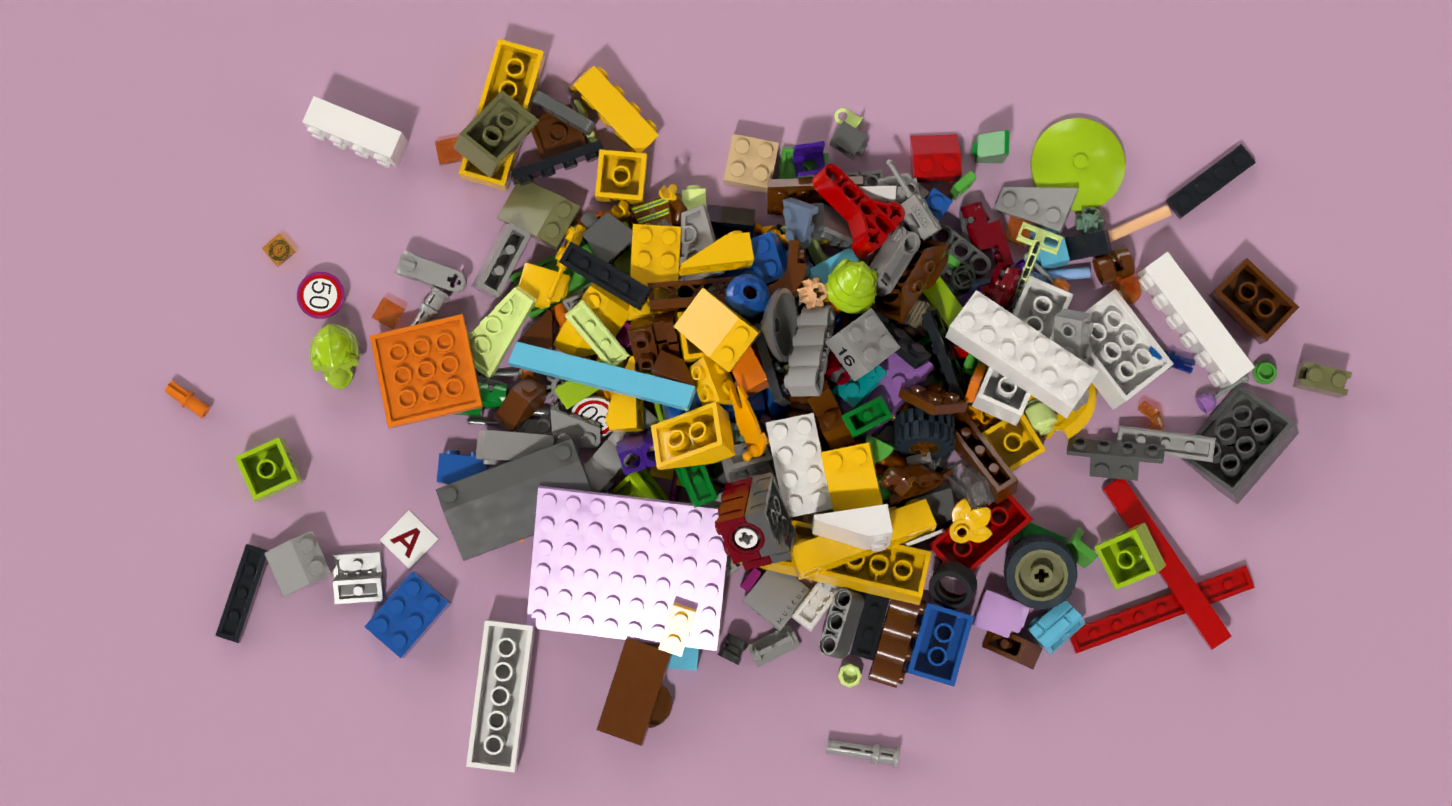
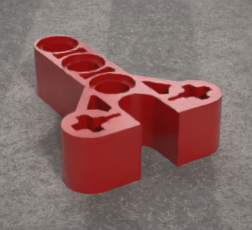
[812,164,905,259]

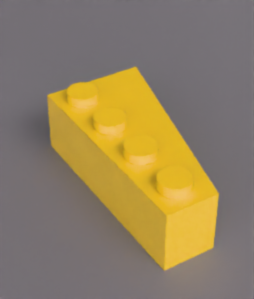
[569,66,659,153]

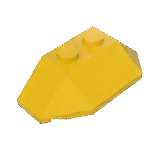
[553,283,629,357]

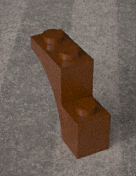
[806,375,855,450]

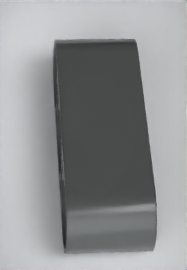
[930,225,991,278]
[819,588,865,659]

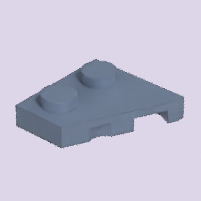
[783,197,818,248]

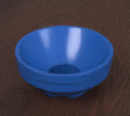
[725,274,769,318]

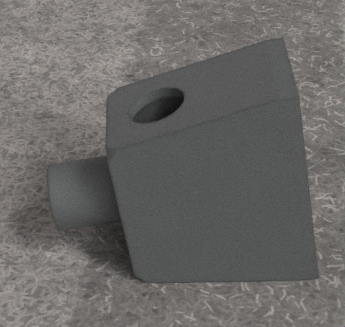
[580,211,632,265]

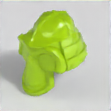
[826,259,877,314]
[309,323,361,389]

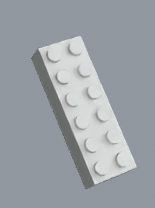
[1135,252,1255,389]
[972,275,1074,426]
[945,290,1099,419]
[466,620,535,772]

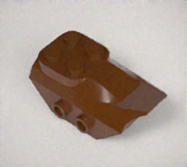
[867,238,949,328]

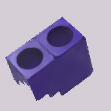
[616,428,657,475]

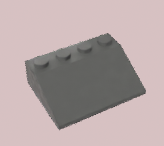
[1181,384,1299,504]

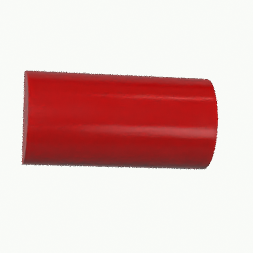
[928,494,1033,582]

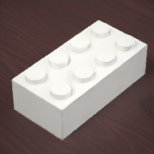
[302,96,408,168]
[766,413,833,517]

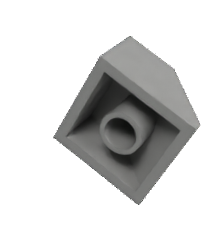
[264,531,332,597]

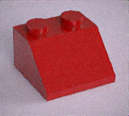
[910,134,962,183]

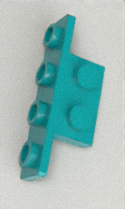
[832,365,888,409]

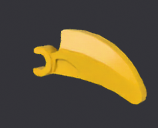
[1044,383,1096,440]

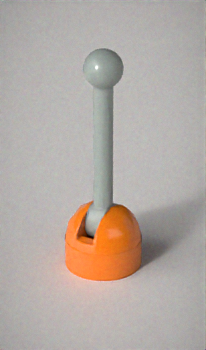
[1023,253,1070,292]
[479,368,536,380]

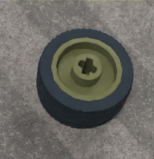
[1003,534,1077,610]

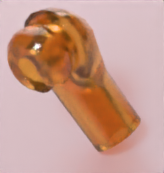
[1138,401,1165,430]

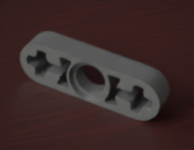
[531,90,596,136]

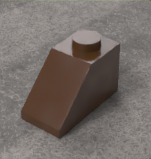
[517,310,554,350]
[494,374,546,432]
[982,631,1043,669]

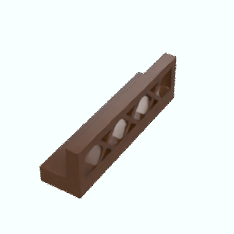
[648,277,747,313]

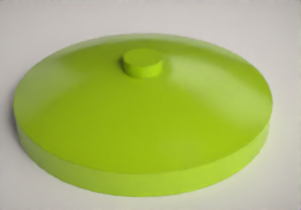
[1030,118,1125,212]

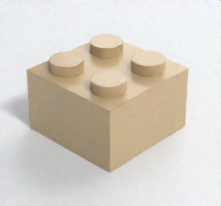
[723,134,779,193]

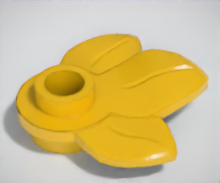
[949,498,992,543]

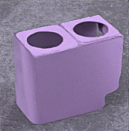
[972,590,1030,638]

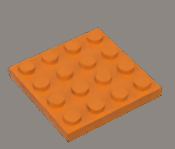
[370,314,483,429]

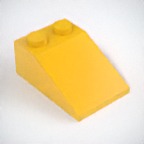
[673,288,761,372]
[651,401,736,470]
[821,443,883,512]

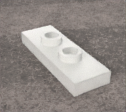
[792,582,843,632]

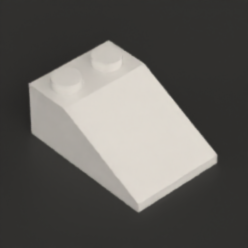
[812,504,893,552]

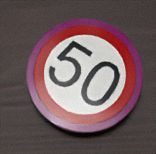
[297,272,345,319]

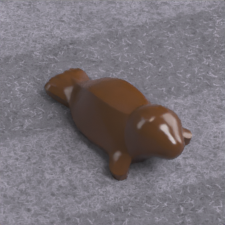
[880,464,954,505]

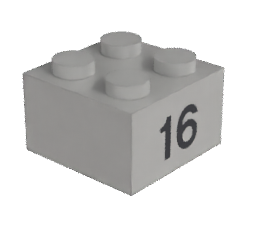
[826,308,900,381]

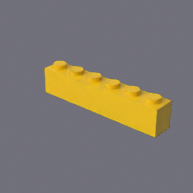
[791,499,937,580]

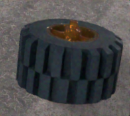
[894,407,955,460]

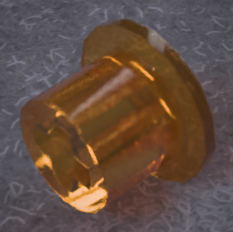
[1111,276,1142,305]

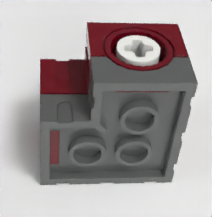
[715,472,796,570]

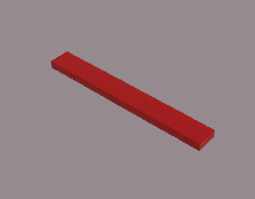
[1102,479,1232,650]
[1069,565,1255,654]

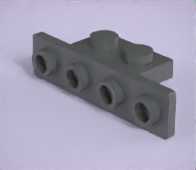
[1067,437,1165,481]

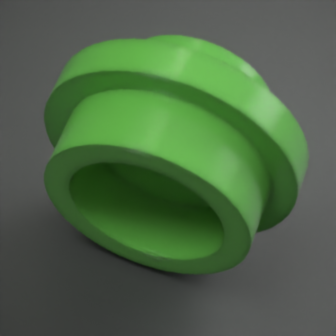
[1252,361,1277,385]

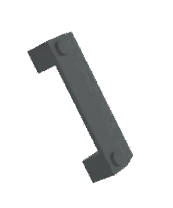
[436,439,593,561]

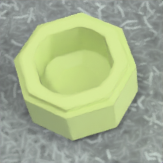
[837,663,862,688]

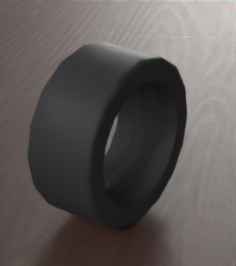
[929,561,977,610]

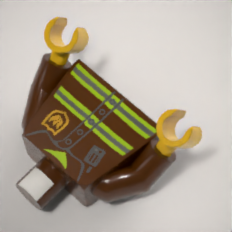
[612,184,688,227]

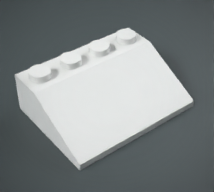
[1085,289,1173,410]

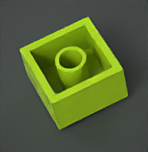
[235,437,303,502]
[1094,522,1166,590]

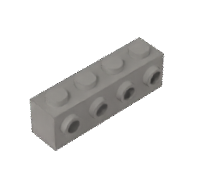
[1053,309,1093,411]

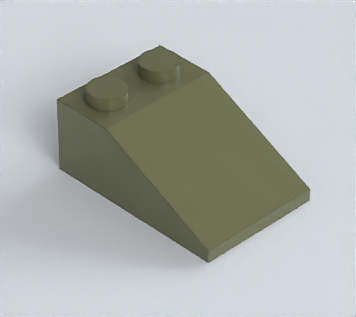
[453,90,539,178]
[497,183,582,251]

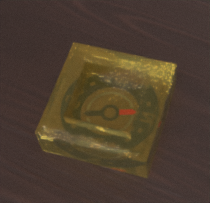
[262,233,296,267]

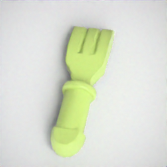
[574,100,598,144]

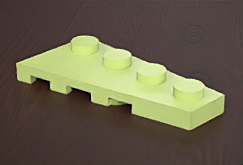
[468,286,537,378]

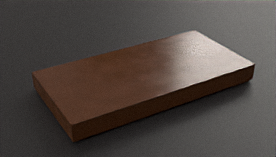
[596,638,672,746]

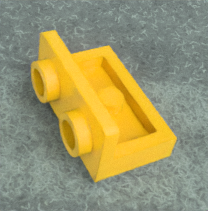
[689,357,740,406]

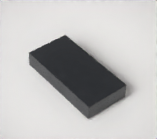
[1064,229,1112,261]

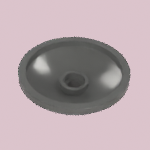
[761,288,798,362]

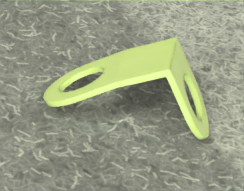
[834,108,863,129]

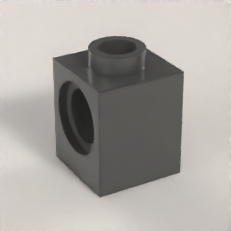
[830,121,868,160]

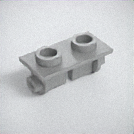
[748,624,801,667]

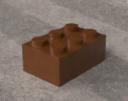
[1208,258,1299,344]

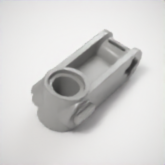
[869,226,920,297]
[395,250,466,294]

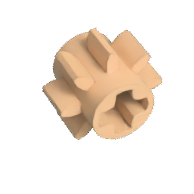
[797,278,828,309]

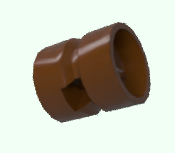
[1092,246,1135,286]

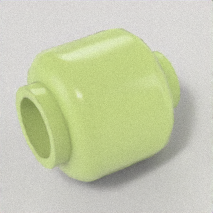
[1023,399,1057,436]

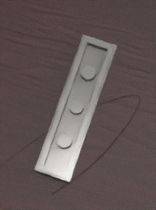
[1117,425,1216,462]

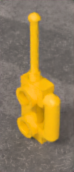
[545,224,586,303]

